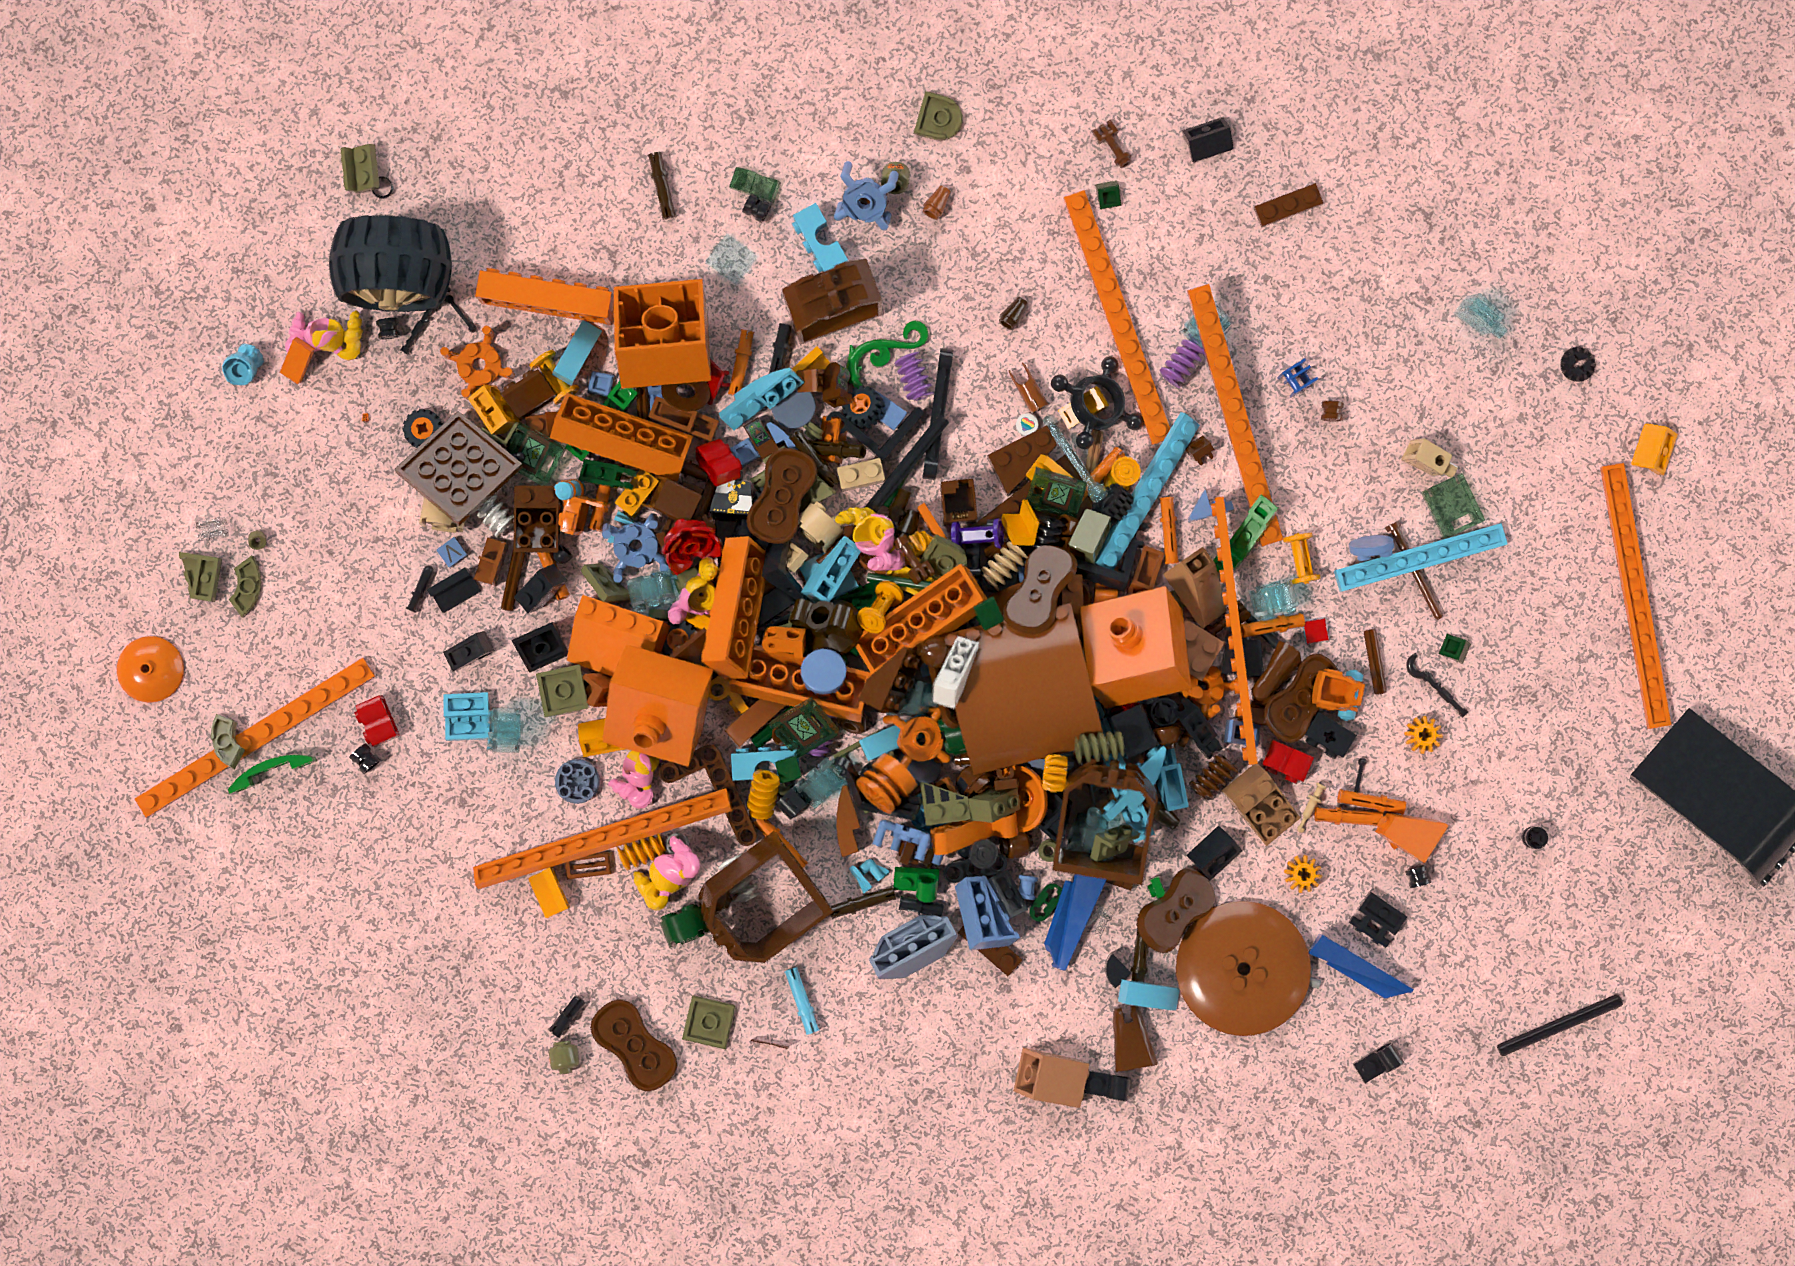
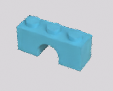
[791,203,848,273]
[731,746,800,781]

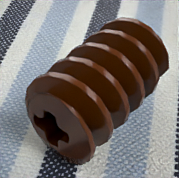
[1189,755,1239,803]

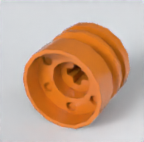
[856,753,917,814]

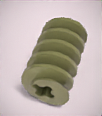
[1075,731,1124,763]

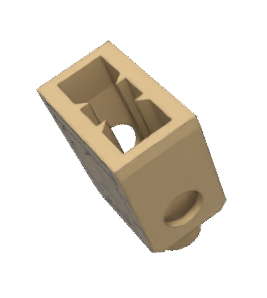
[1401,438,1458,478]

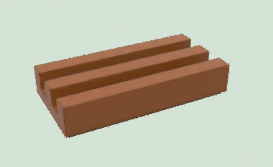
[565,852,612,880]

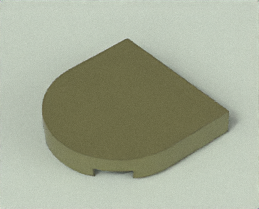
[914,91,963,141]
[919,534,967,580]

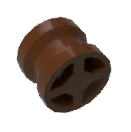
[1321,401,1344,422]

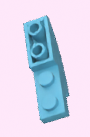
[719,368,804,430]
[1102,746,1166,821]

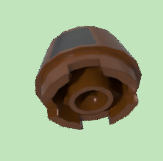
[956,765,1000,802]

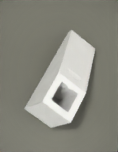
[933,636,979,709]

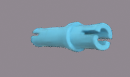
[784,967,820,1035]

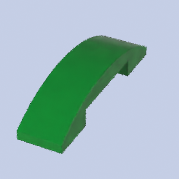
[565,381,638,462]
[1213,494,1279,573]
[228,755,317,794]

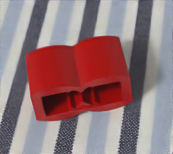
[695,439,742,487]
[354,695,400,747]
[1261,740,1314,784]

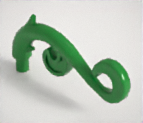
[845,320,929,389]

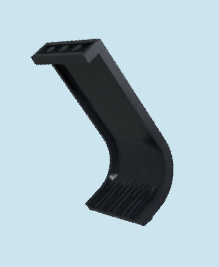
[1630,708,1795,889]

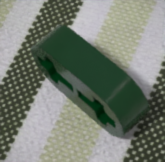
[1029,883,1062,922]

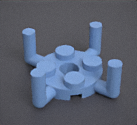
[834,161,899,231]
[602,513,669,583]
[873,819,943,865]

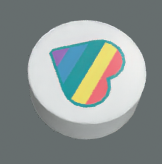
[1016,413,1038,436]

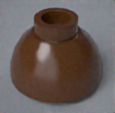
[917,637,947,668]
[836,711,867,734]
[1152,724,1182,749]

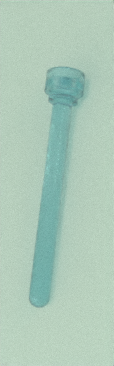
[1043,416,1108,503]

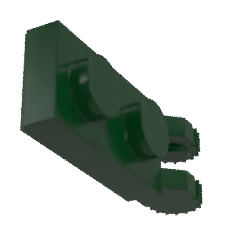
[578,459,637,490]

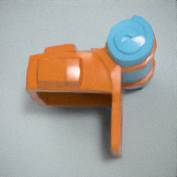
[554,479,610,535]
[1312,669,1365,721]

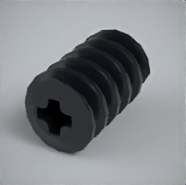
[1025,516,1066,554]

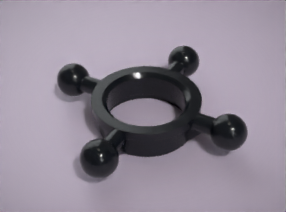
[1051,356,1143,450]

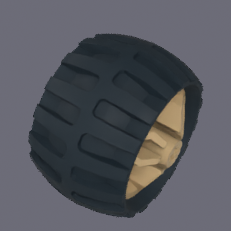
[329,215,452,312]

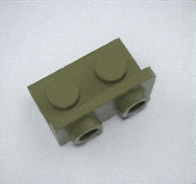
[340,144,380,193]
[1090,824,1140,862]

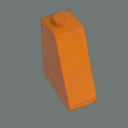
[1375,813,1448,863]

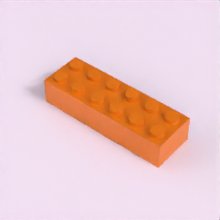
[475,268,614,325]
[550,393,693,481]
[702,536,766,679]
[855,563,987,674]
[730,645,872,723]

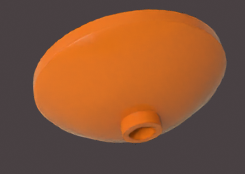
[117,636,184,703]
[994,765,1048,832]

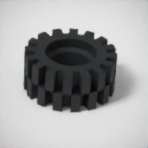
[1092,484,1133,526]

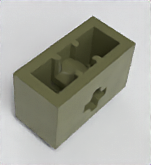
[969,787,1020,823]

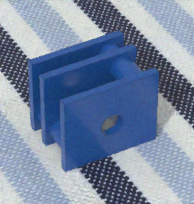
[1277,358,1318,398]

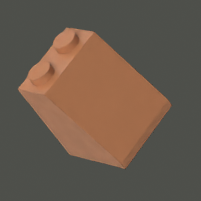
[1013,1047,1090,1108]

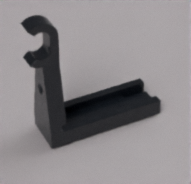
[826,407,925,461]
[1076,523,1150,591]
[762,540,816,604]
[833,756,923,821]

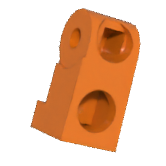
[762,626,806,659]

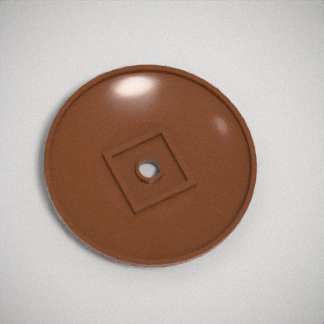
[1176,901,1311,1036]

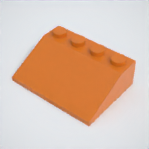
[567,595,670,677]

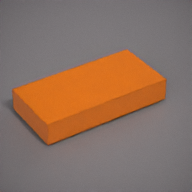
[280,337,315,384]
[917,503,948,540]

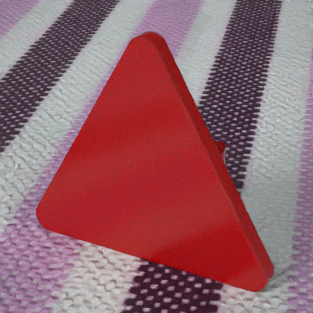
[706,358,730,405]

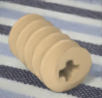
[981,541,1027,591]

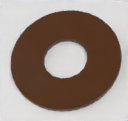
[661,381,711,411]

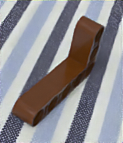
[659,745,758,846]

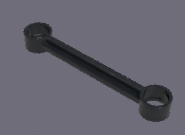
[922,348,954,480]

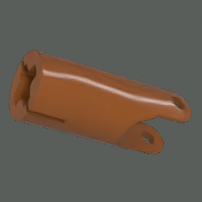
[1009,362,1049,414]

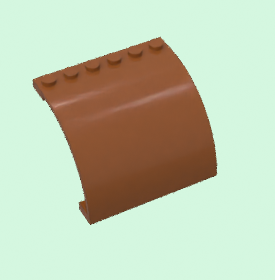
[939,603,1103,775]

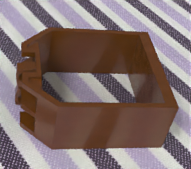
[782,258,883,345]
[1052,758,1156,885]
[701,831,834,963]

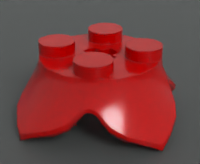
[662,519,722,575]

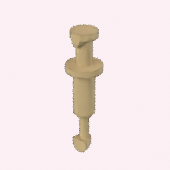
[1297,783,1327,833]

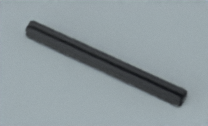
[864,415,949,513]
[1497,995,1623,1056]

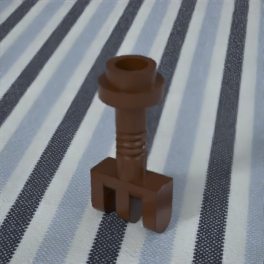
[1091,119,1132,168]
[894,535,935,585]
[1203,600,1251,638]

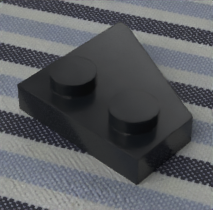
[1038,792,1072,844]

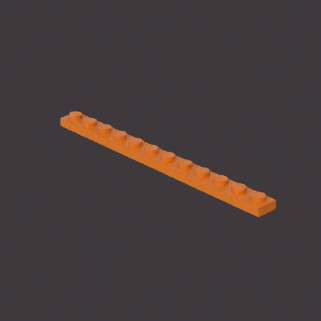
[1063,190,1170,445]
[1187,284,1283,546]
[1600,463,1672,729]
[1211,496,1258,765]
[135,658,375,818]
[473,788,732,890]

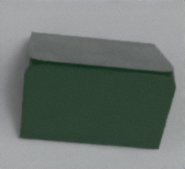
[1095,180,1122,210]
[973,597,1004,631]
[1439,634,1471,664]
[775,756,802,784]

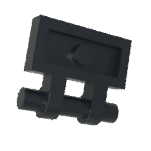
[1348,891,1407,948]

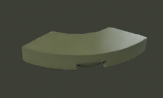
[229,556,261,618]
[211,714,245,770]

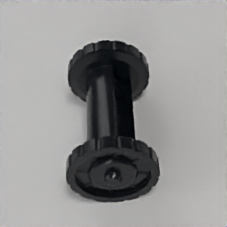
[956,839,998,869]

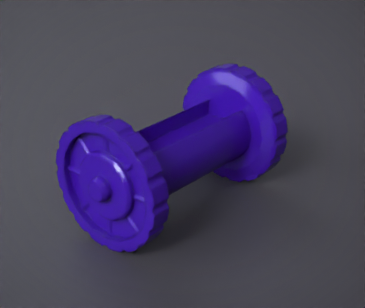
[951,518,1004,548]

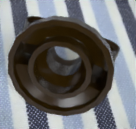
[789,599,863,656]

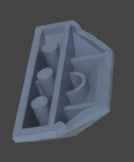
[869,915,958,979]

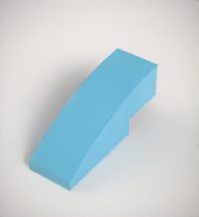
[552,320,602,385]
[1147,744,1189,811]
[1118,979,1180,1011]

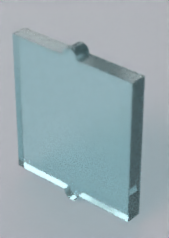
[705,233,757,285]

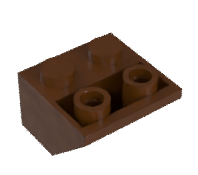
[500,369,557,421]

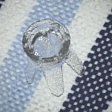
[1086,905,1113,939]

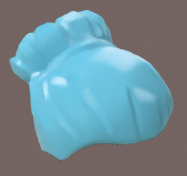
[222,343,264,385]

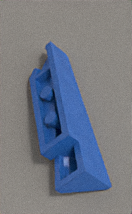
[1044,874,1107,971]
[1309,934,1414,999]

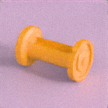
[529,349,580,405]
[1103,457,1141,491]
[1283,533,1321,585]
[857,581,904,633]

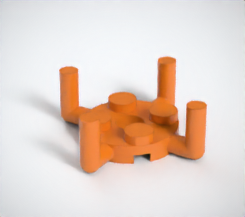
[440,326,515,400]
[1182,666,1238,721]
[883,707,951,769]

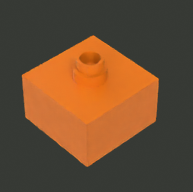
[614,279,711,389]
[1080,586,1192,709]
[603,645,713,767]

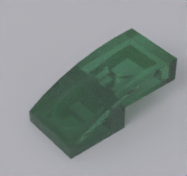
[729,167,781,203]

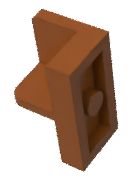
[474,537,509,586]
[582,673,612,707]

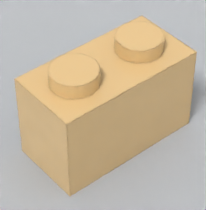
[837,458,885,492]

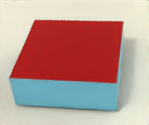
[1303,618,1329,644]

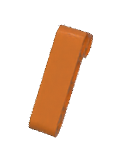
[930,812,1019,855]

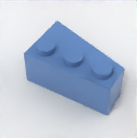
[955,876,1020,950]

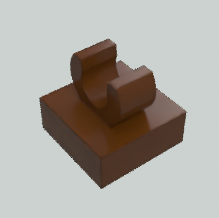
[1186,436,1214,466]
[994,767,1020,790]
[895,840,919,865]

